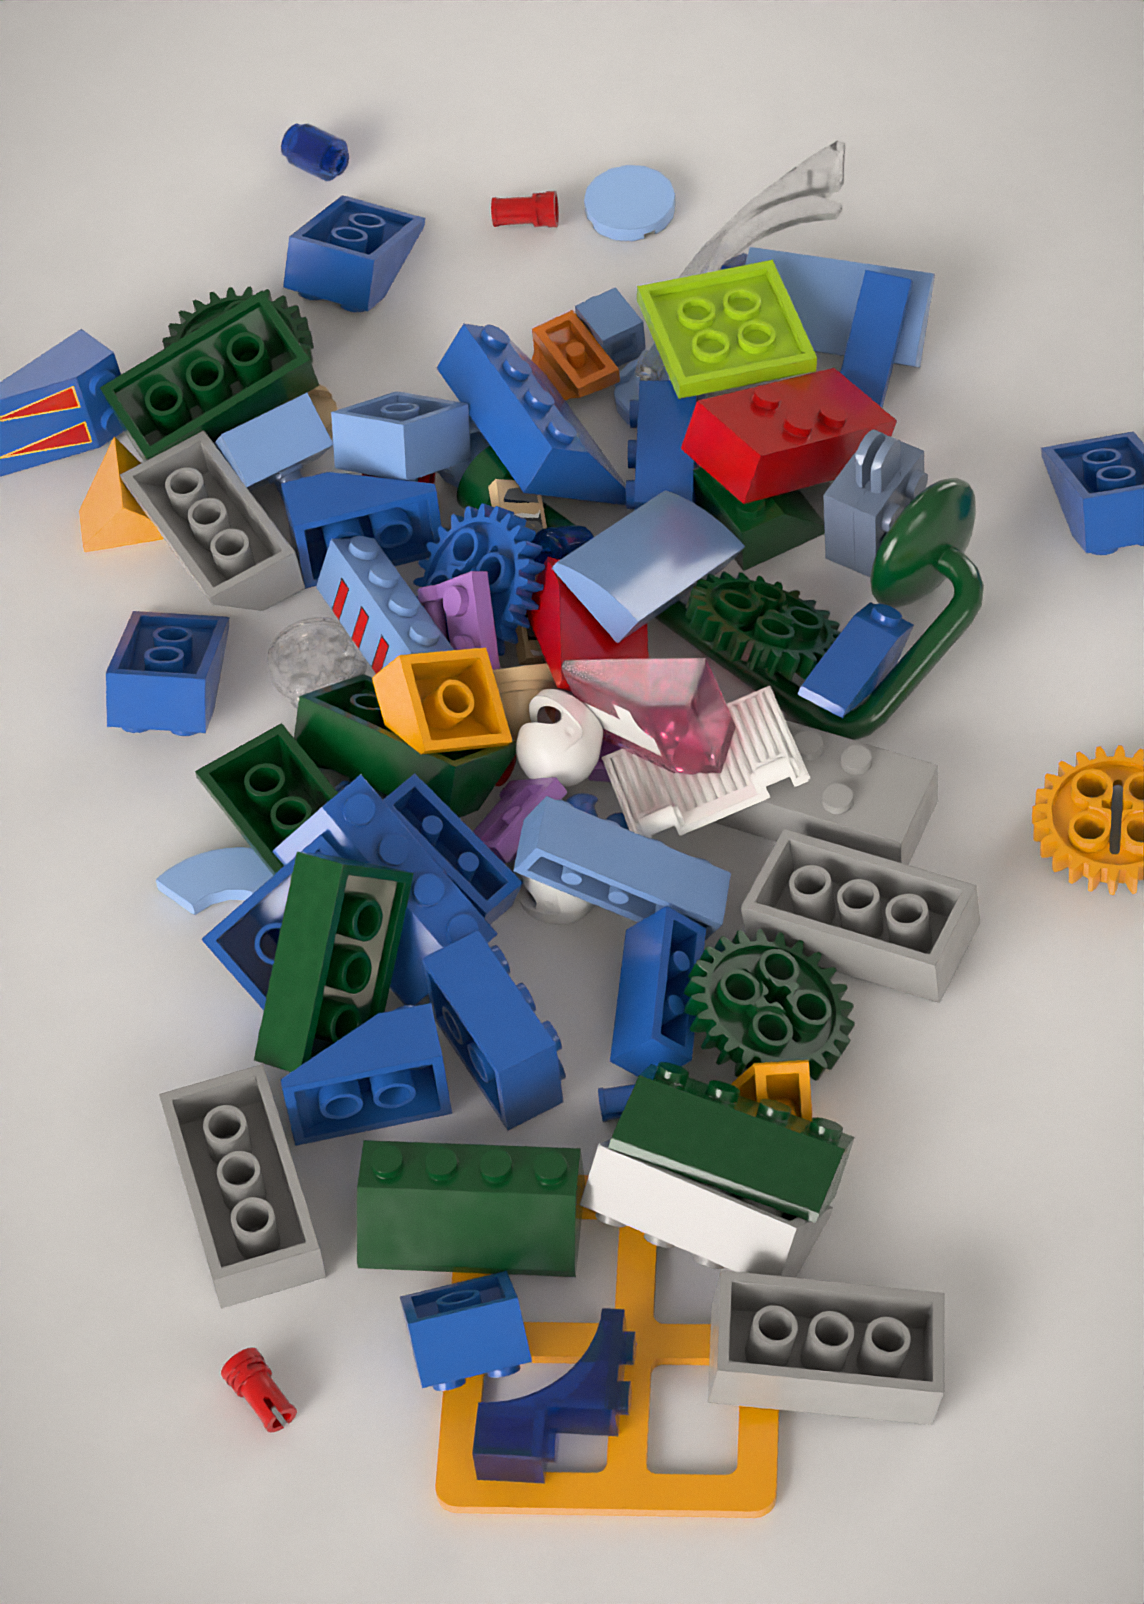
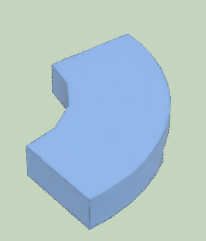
[156,847,273,915]

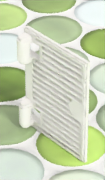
[602,686,811,839]

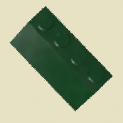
[100,290,320,462]
[294,674,516,818]
[195,723,338,875]
[253,851,414,1072]
[608,1062,855,1224]
[357,1140,585,1277]

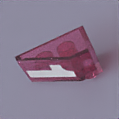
[561,658,736,775]

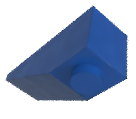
[798,602,914,718]

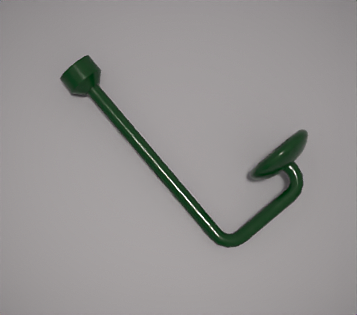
[457,445,984,740]

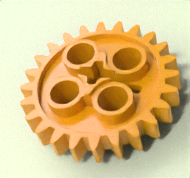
[1032,745,1144,895]

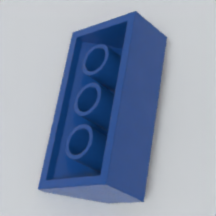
[272,775,498,1006]

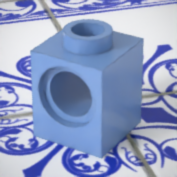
[575,287,646,367]

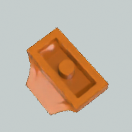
[531,310,620,401]

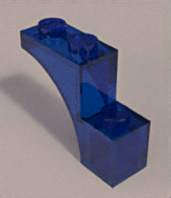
[472,1308,637,1484]

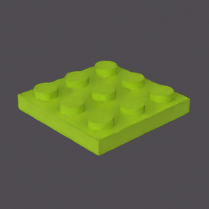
[637,260,817,399]

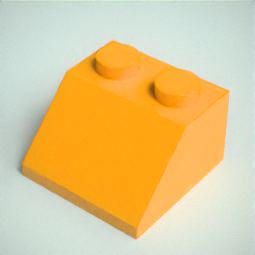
[372,647,513,755]

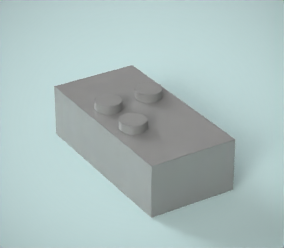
[714,720,938,865]
[741,829,980,1003]
[159,1064,326,1309]
[708,1270,944,1425]

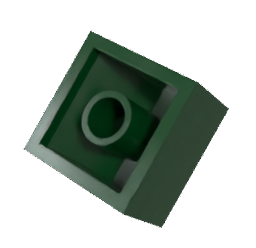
[693,467,825,571]

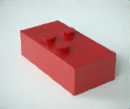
[681,368,897,504]

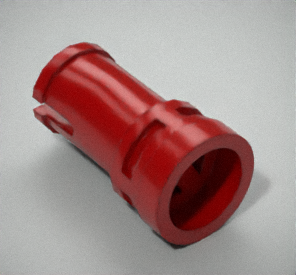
[491,191,559,228]
[221,1347,297,1433]

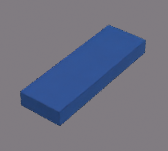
[840,270,913,408]

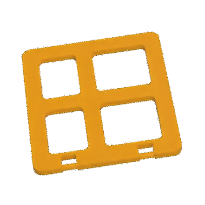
[435,1175,779,1518]

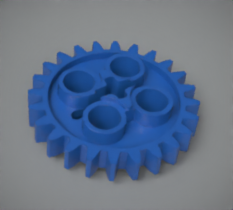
[413,504,545,656]

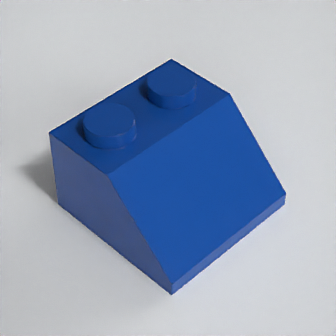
[399,1271,532,1391]

